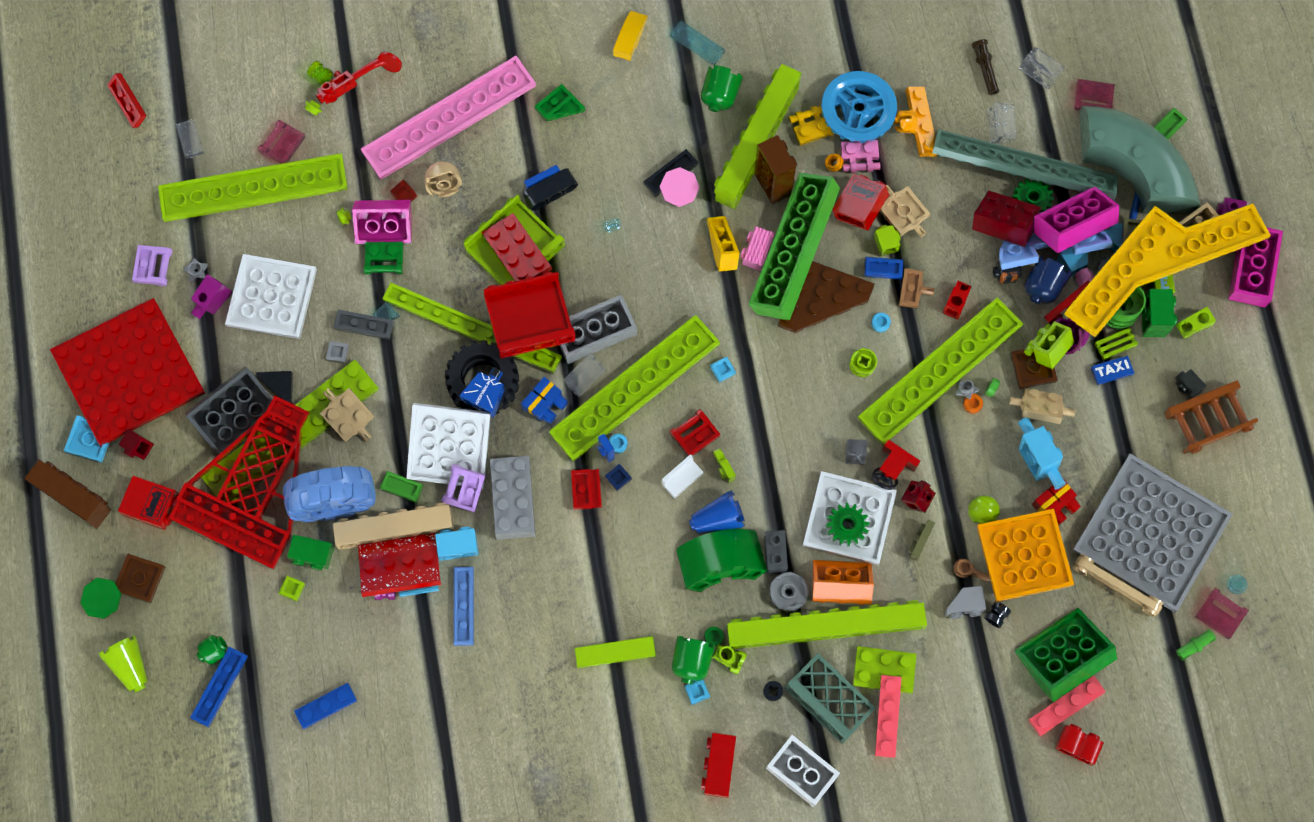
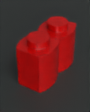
[1055,724,1104,766]

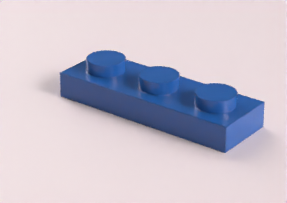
[294,683,357,729]

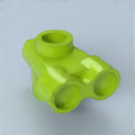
[712,644,747,675]

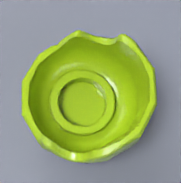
[968,495,1000,524]

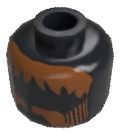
[993,261,1022,284]

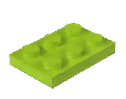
[853,646,917,694]

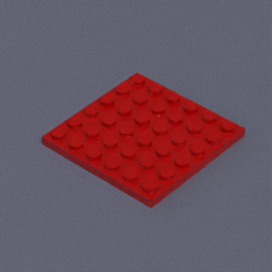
[50,298,206,447]

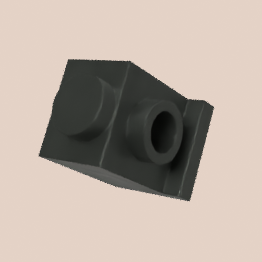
[1175,369,1207,401]

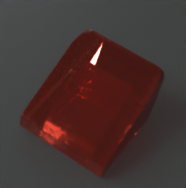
[390,179,418,202]

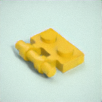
[789,105,834,146]

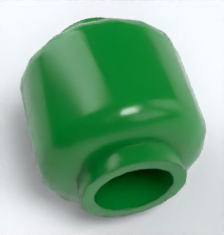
[196,635,228,664]

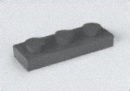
[334,309,394,340]

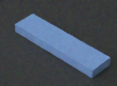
[454,567,474,646]

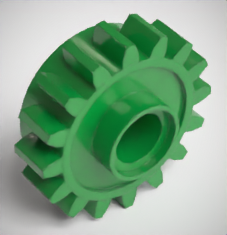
[1012,179,1054,213]
[826,503,870,547]

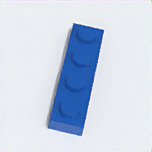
[190,647,248,728]

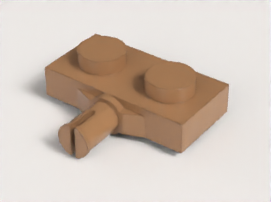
[899,268,934,309]

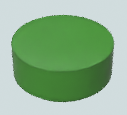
[984,377,1000,397]

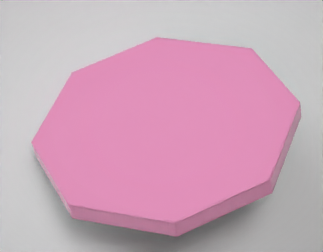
[660,167,700,207]

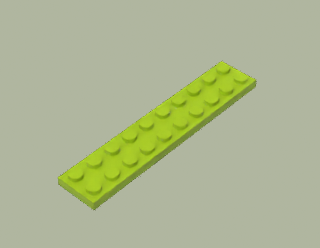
[158,153,348,222]
[857,297,1023,446]
[549,315,720,462]
[202,360,379,502]

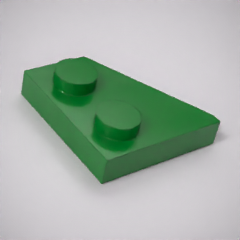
[534,84,586,122]

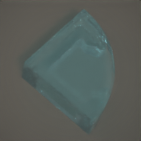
[372,302,400,320]

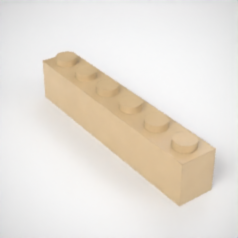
[333,503,454,550]

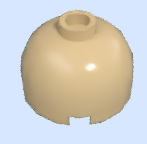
[424,161,462,197]

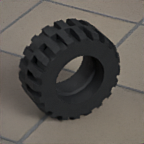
[445,340,520,415]

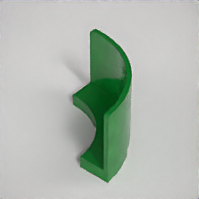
[676,529,767,592]

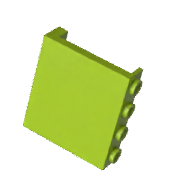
[463,194,565,285]

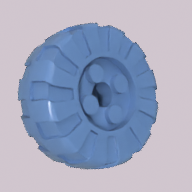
[283,466,376,522]

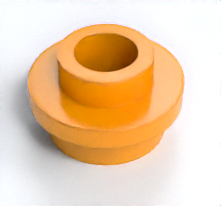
[825,154,843,172]

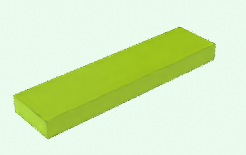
[575,636,656,668]

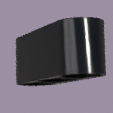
[523,168,578,211]

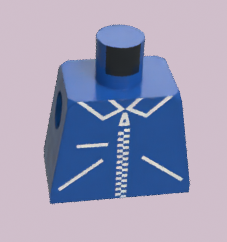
[460,368,505,418]

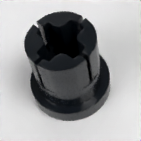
[763,681,783,702]

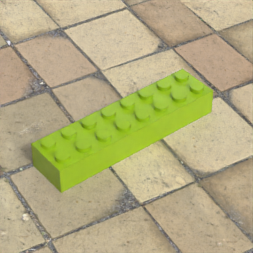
[714,64,802,210]

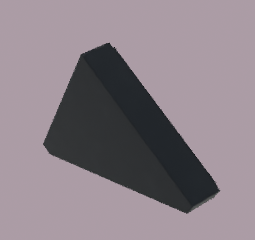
[256,371,293,403]

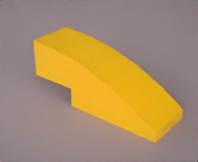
[613,11,648,61]

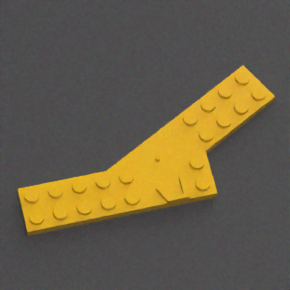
[1064,203,1271,337]

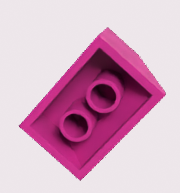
[352,200,412,244]

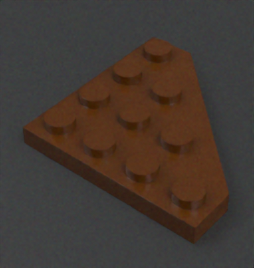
[778,261,875,333]

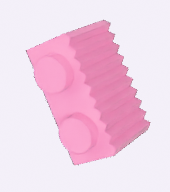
[740,226,776,271]

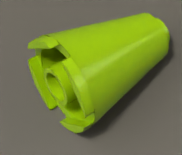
[98,635,148,693]

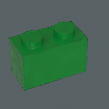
[287,534,334,571]

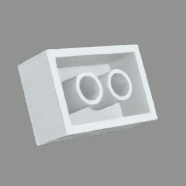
[766,735,840,807]

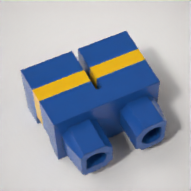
[521,376,568,424]

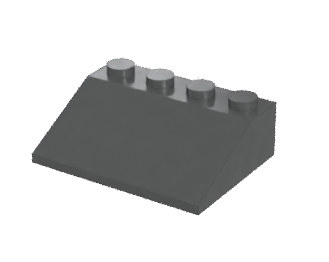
[184,366,272,460]

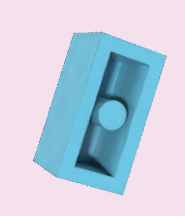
[435,527,479,561]

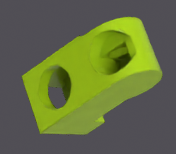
[1176,306,1216,339]

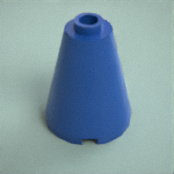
[689,490,745,533]

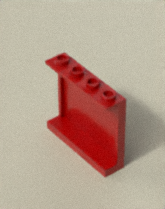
[483,272,575,359]

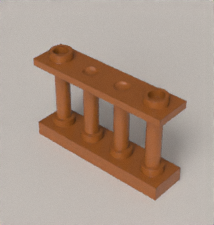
[1164,380,1258,454]

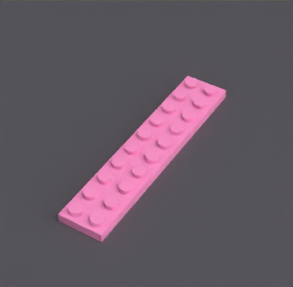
[361,56,536,180]

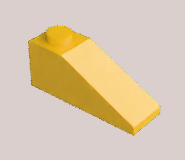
[707,216,739,271]

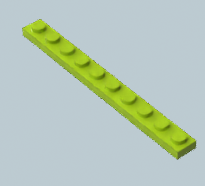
[382,282,562,374]

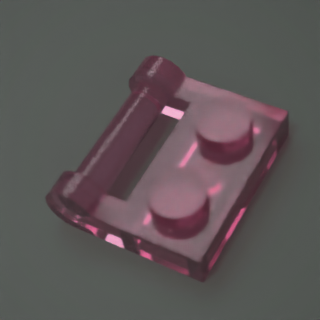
[1074,79,1115,111]
[257,120,306,164]
[1195,587,1249,640]

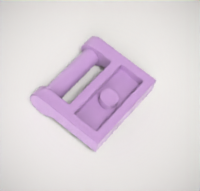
[132,245,173,286]
[442,464,486,512]

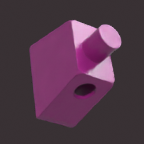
[190,274,233,319]

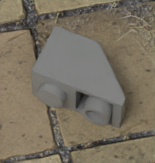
[944,586,986,619]

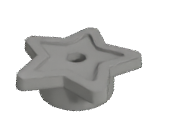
[184,258,208,282]
[955,379,979,399]

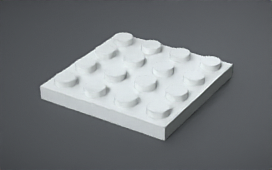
[225,254,317,339]
[406,403,491,489]
[803,471,897,566]

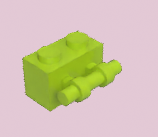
[1024,322,1074,369]

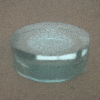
[602,218,622,232]

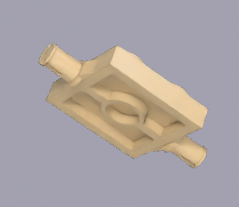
[880,185,930,238]
[320,388,375,442]
[1009,388,1076,424]

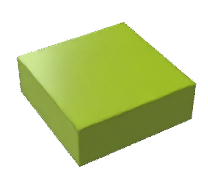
[279,576,305,601]

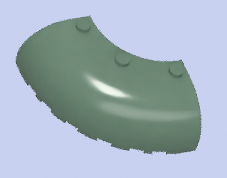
[1079,106,1201,214]

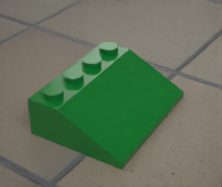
[1015,608,1117,702]

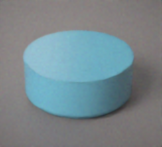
[871,313,891,332]
[609,434,628,454]

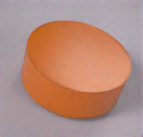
[963,394,983,414]

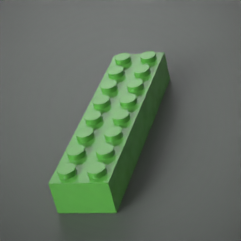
[748,173,840,320]

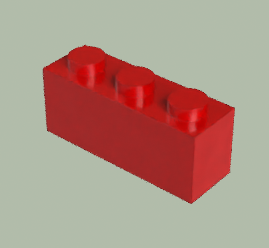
[701,733,736,798]

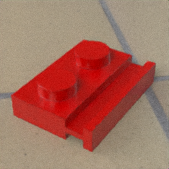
[571,468,602,510]

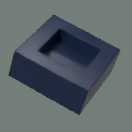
[605,464,632,492]

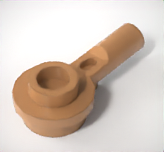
[953,559,990,583]

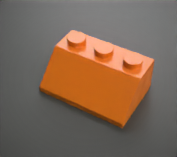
[812,560,874,605]

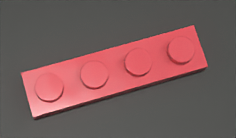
[875,675,902,758]
[1029,676,1106,736]

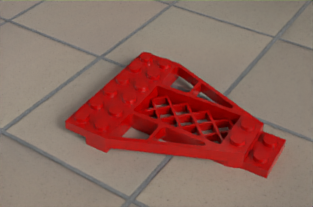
[168,395,310,570]

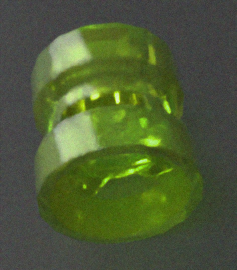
[307,60,333,85]

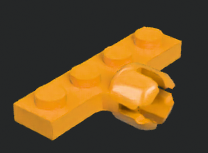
[894,87,937,157]

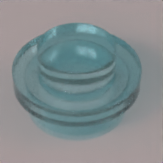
[1227,575,1248,594]

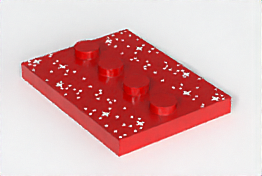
[358,533,441,597]

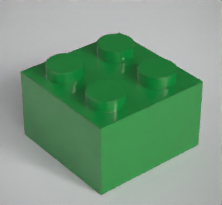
[1141,289,1177,338]

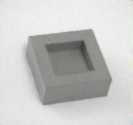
[326,341,349,364]

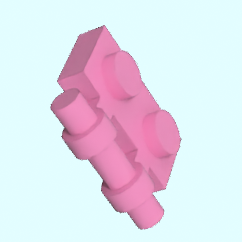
[840,140,880,173]

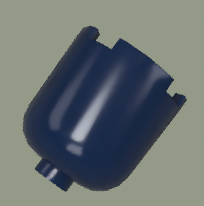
[1024,256,1072,305]

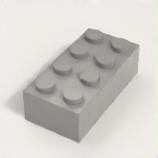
[559,295,637,364]
[490,456,536,540]

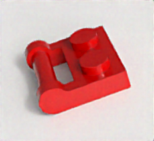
[669,409,721,456]

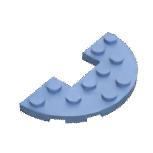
[999,231,1112,270]

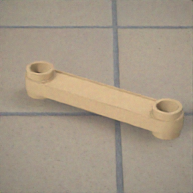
[1073,554,1163,617]

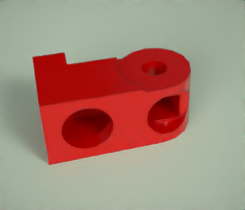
[943,280,972,320]

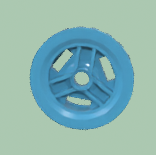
[821,71,897,143]

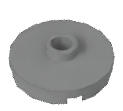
[769,572,809,612]

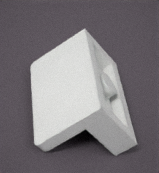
[662,454,703,499]

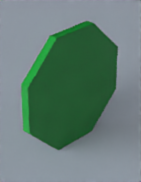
[80,578,121,619]

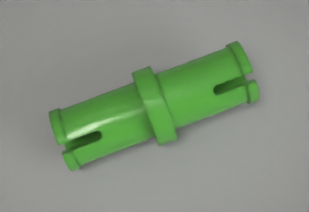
[1176,629,1216,661]

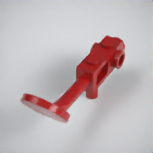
[315,52,402,104]

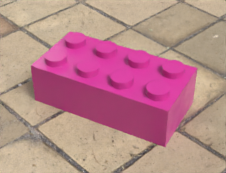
[1034,186,1119,253]
[1228,227,1283,308]

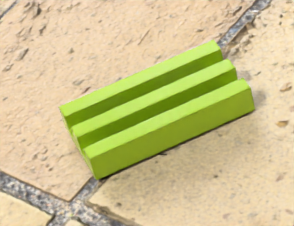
[1095,328,1138,360]

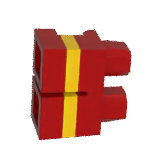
[1031,480,1081,526]

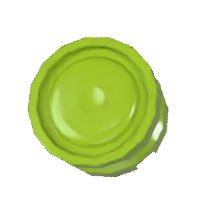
[849,348,878,377]

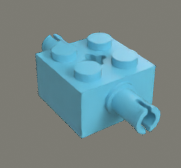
[1018,418,1066,489]

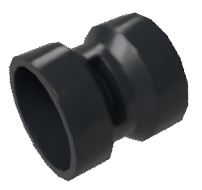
[984,601,1011,628]

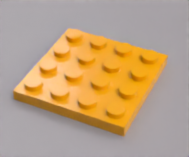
[976,509,1074,602]

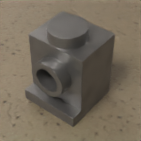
[846,439,867,464]

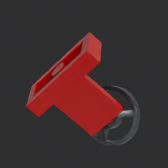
[872,439,921,490]

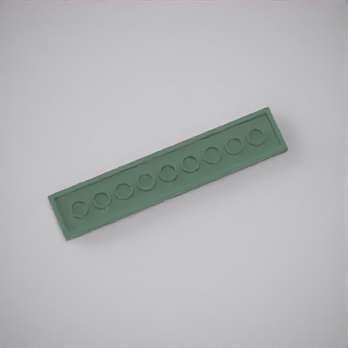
[932,129,1118,200]

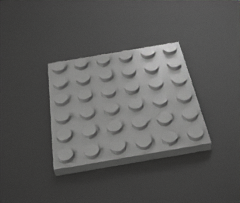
[1072,454,1233,613]

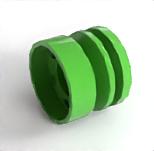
[1106,286,1146,329]

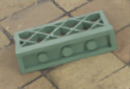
[784,653,876,744]

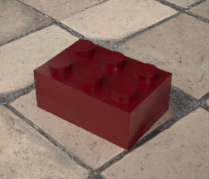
[972,190,1041,247]

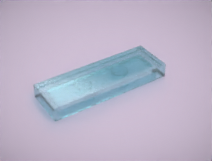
[670,21,725,65]

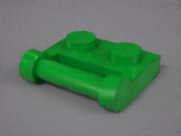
[364,242,404,275]

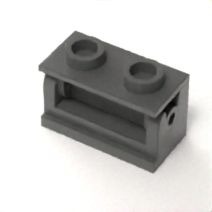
[764,530,788,574]

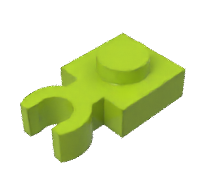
[713,448,736,483]

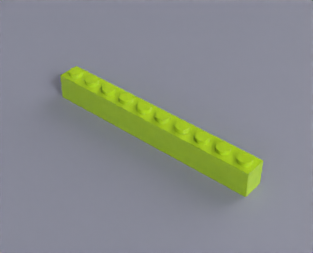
[727,600,927,649]

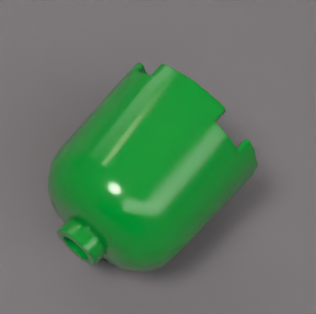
[701,65,743,112]
[672,636,715,684]

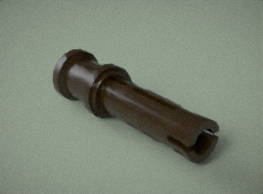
[972,39,1000,95]

